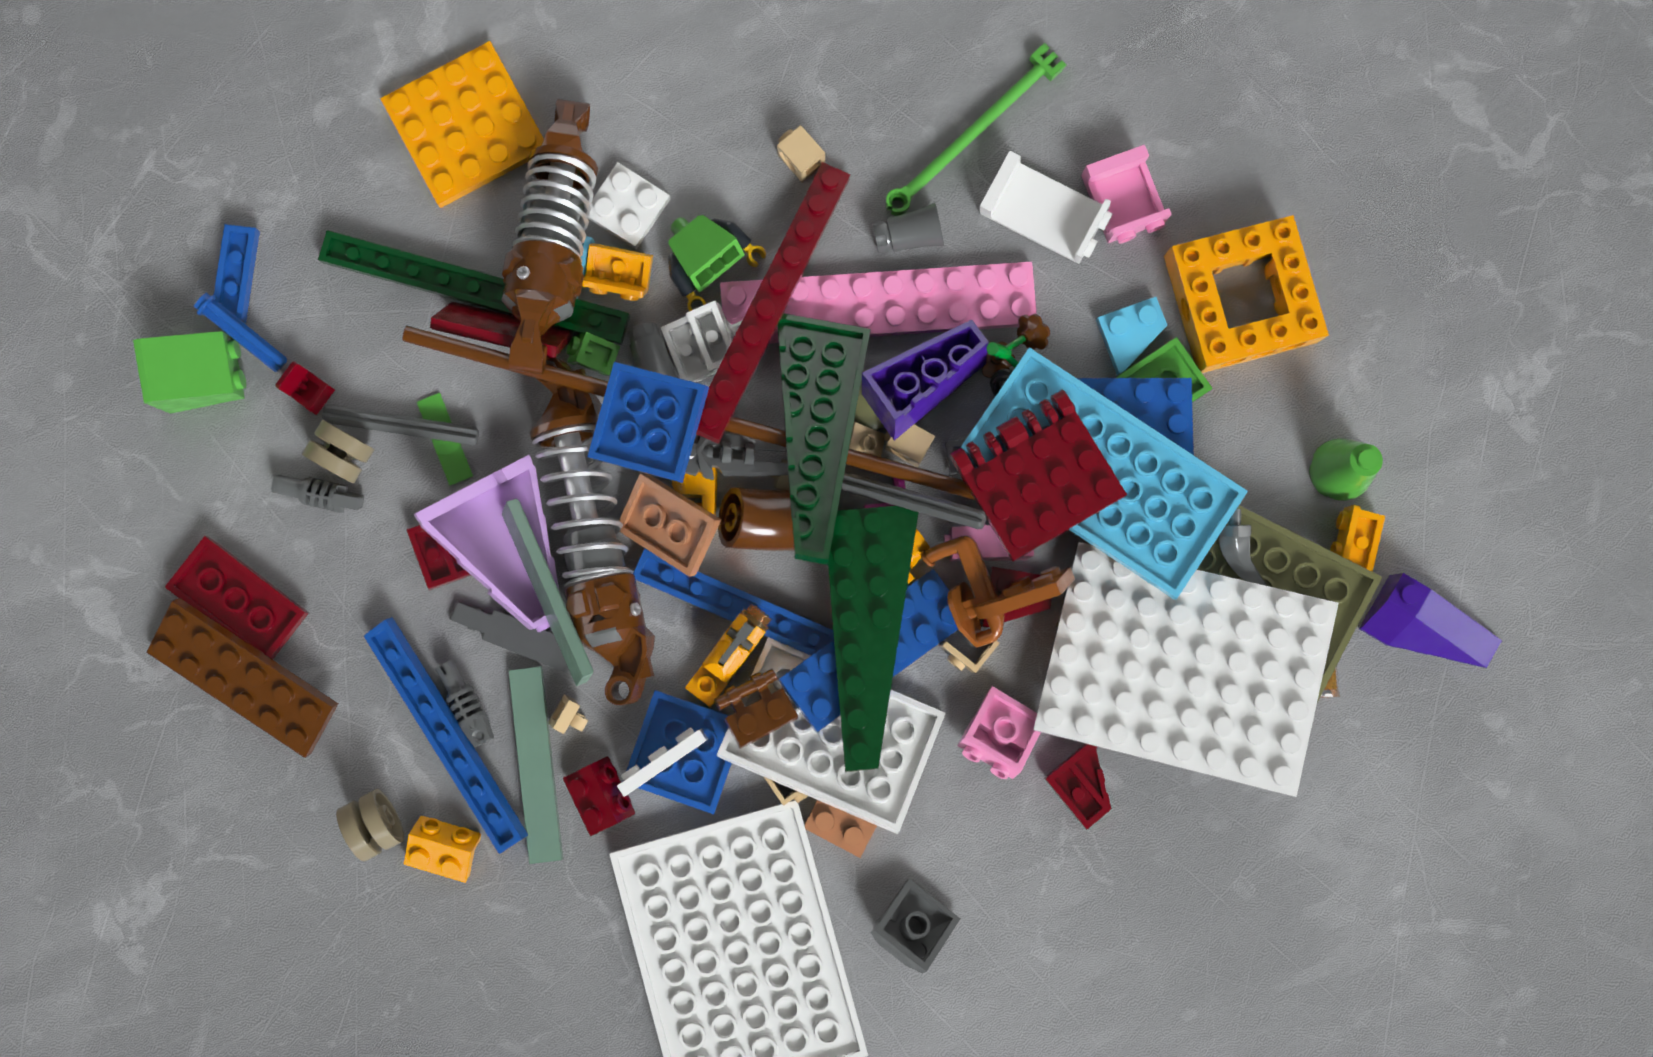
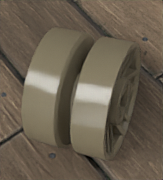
[301,419,375,483]
[336,789,404,862]

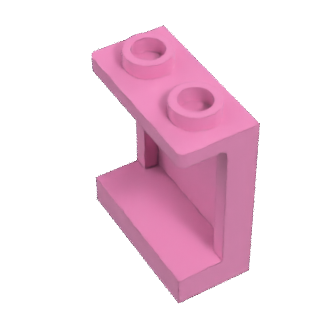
[1081,145,1172,244]

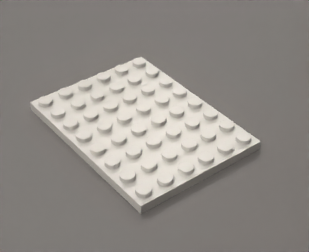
[1033,542,1339,797]
[609,800,868,1057]

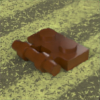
[714,669,798,749]

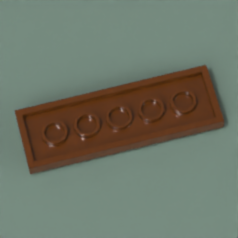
[146,598,339,758]

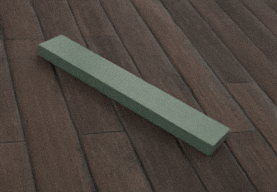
[502,498,594,686]
[509,666,563,864]

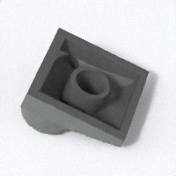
[871,878,961,974]

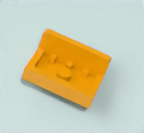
[582,243,653,301]
[1330,505,1385,572]
[404,816,481,883]

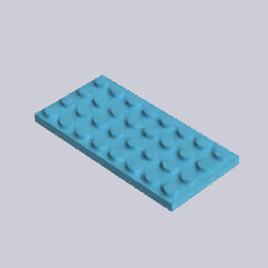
[960,347,1248,600]

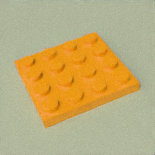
[380,41,544,208]

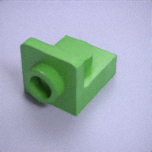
[566,332,620,376]

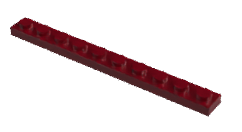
[696,162,851,444]

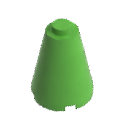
[1309,438,1383,501]

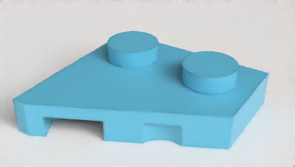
[1096,297,1167,375]

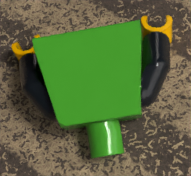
[668,215,766,311]

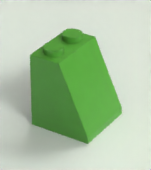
[133,331,247,414]

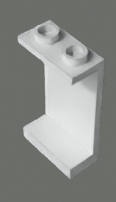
[980,151,1113,264]

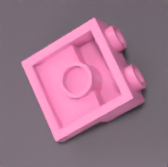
[957,686,1041,779]

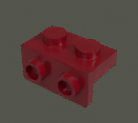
[563,756,635,837]

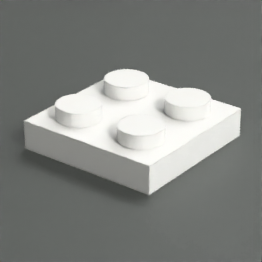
[587,162,671,250]

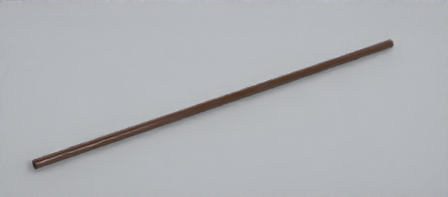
[402,326,975,500]

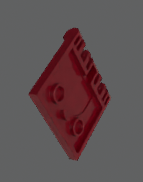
[949,390,1127,562]

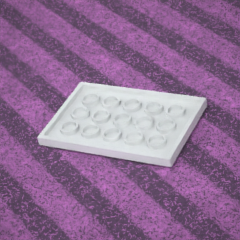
[717,637,945,834]

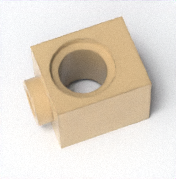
[777,125,825,182]
[883,424,935,467]

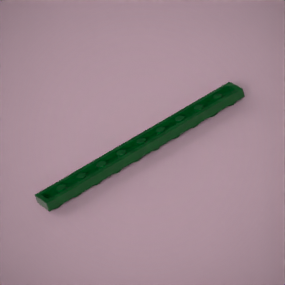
[318,230,630,345]

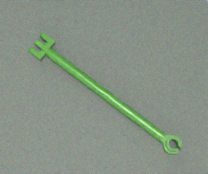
[885,43,1067,216]

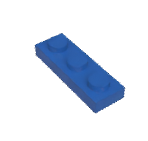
[214,224,260,323]

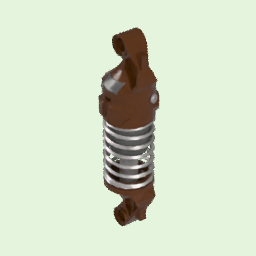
[502,99,598,375]

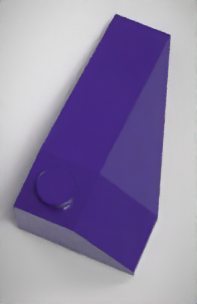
[1359,573,1502,668]

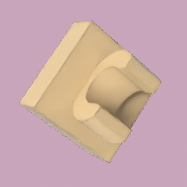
[548,694,588,734]

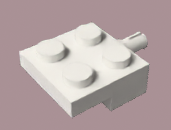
[660,301,742,383]

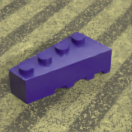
[862,320,989,441]

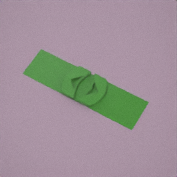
[417,393,473,485]

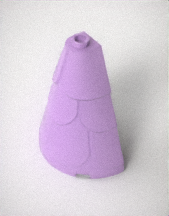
[414,455,559,632]

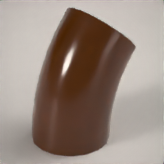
[718,487,794,551]

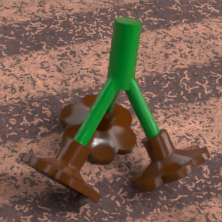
[982,314,1050,378]

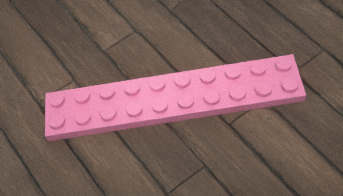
[720,262,1037,344]

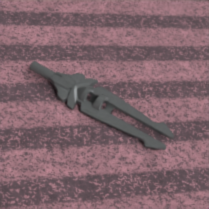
[685,431,788,480]

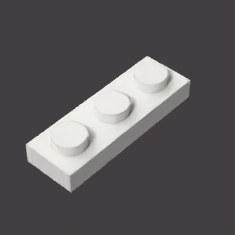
[617,728,708,797]

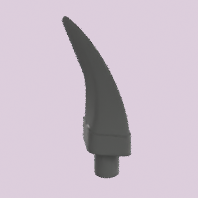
[1219,508,1267,586]

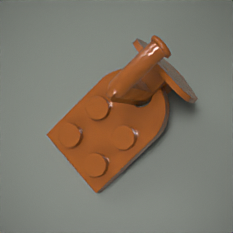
[920,535,1075,648]

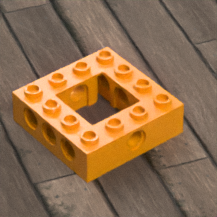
[1164,215,1329,373]

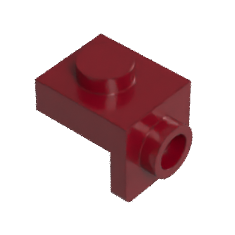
[275,361,335,415]

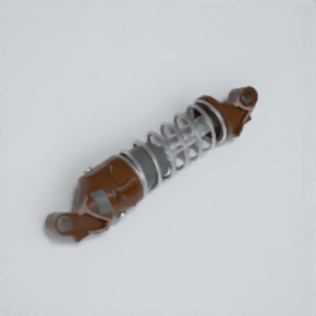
[529,357,655,705]

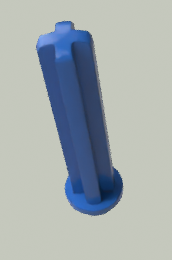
[194,293,287,372]

